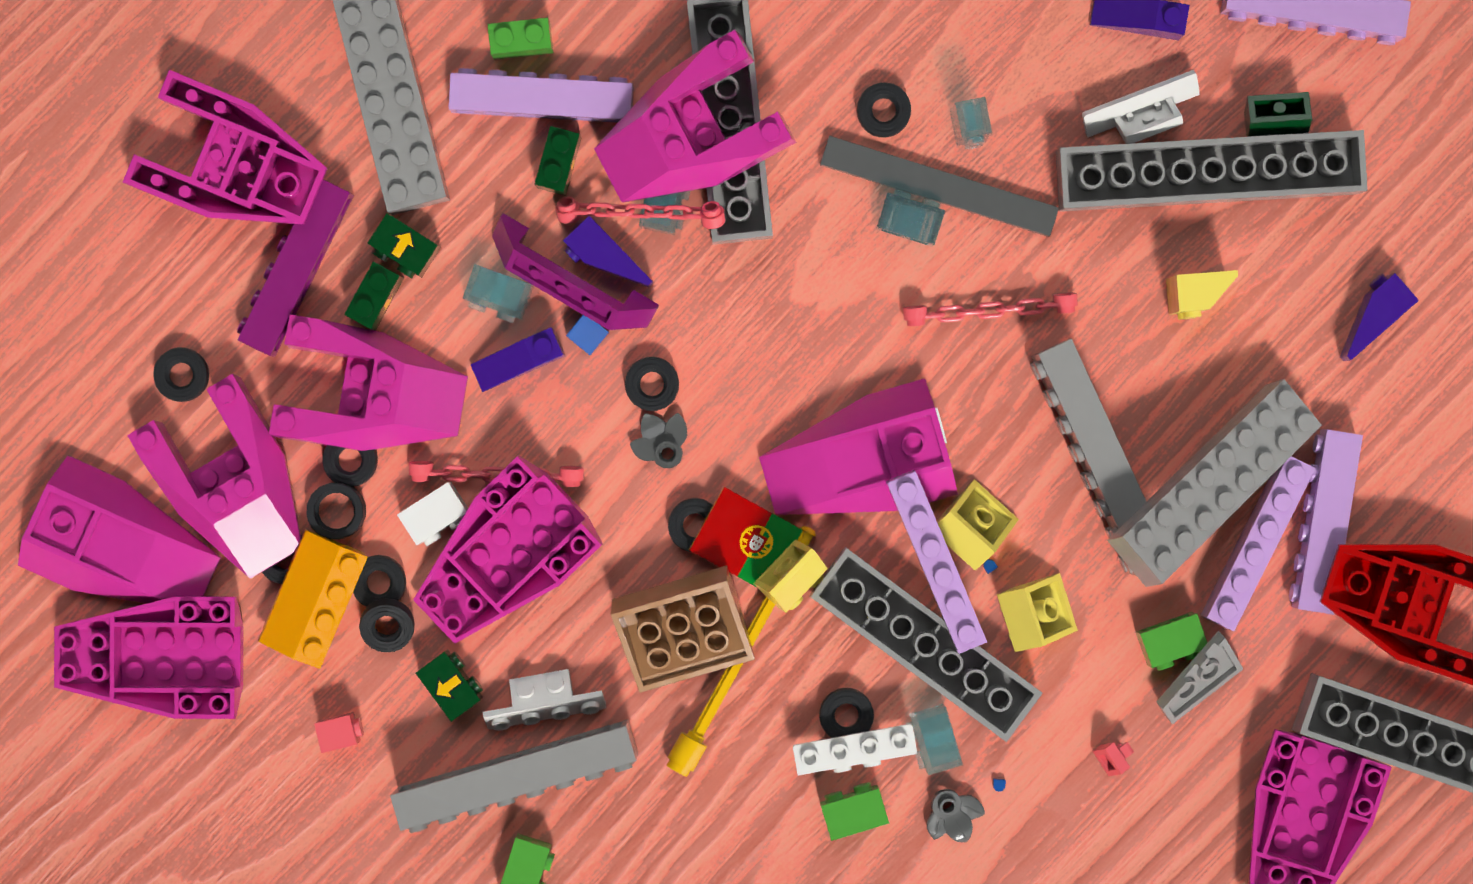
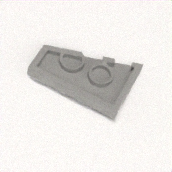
[1157,631,1243,724]

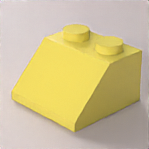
[1166,270,1238,320]
[937,479,1019,570]
[753,540,828,613]
[997,573,1078,652]

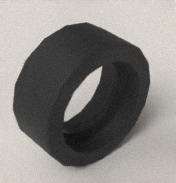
[306,483,366,539]

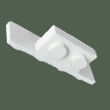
[1082,70,1200,144]
[483,669,606,731]
[793,724,917,776]

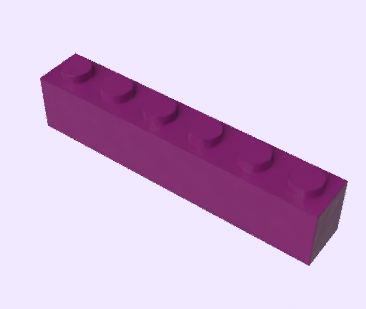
[237,179,354,357]

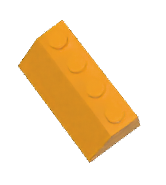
[258,529,368,669]

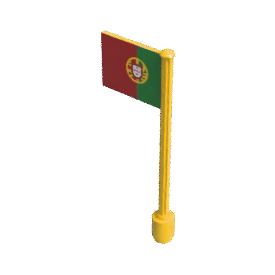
[666,487,816,777]

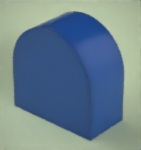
[983,559,998,574]
[993,778,1006,792]

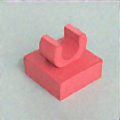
[1092,742,1134,776]

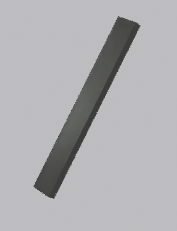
[820,136,1059,237]

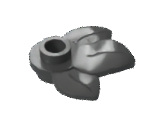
[630,413,687,468]
[926,789,985,843]

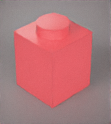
[314,712,364,753]

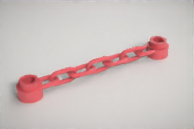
[555,197,726,229]
[903,292,1078,326]
[409,461,584,487]

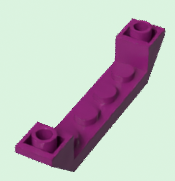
[492,213,659,330]

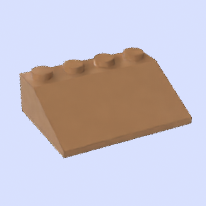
[611,566,755,693]

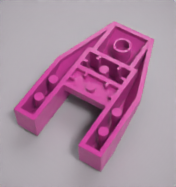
[594,30,797,203]
[123,70,328,225]
[269,314,468,451]
[127,374,301,578]

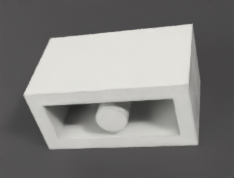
[397,482,468,547]

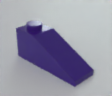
[1090,0,1190,40]
[563,216,653,287]
[1340,273,1419,361]
[471,327,565,392]

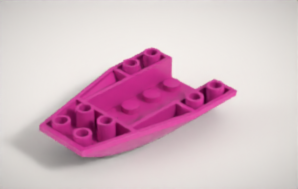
[759,378,958,515]
[18,455,221,604]
[413,455,603,644]
[54,596,243,719]
[1249,729,1392,884]

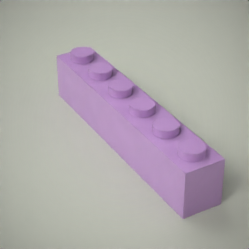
[1220,0,1411,45]
[449,68,634,123]
[1289,429,1363,615]
[1200,456,1316,631]
[886,470,987,654]

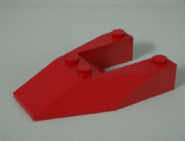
[1319,544,1473,685]

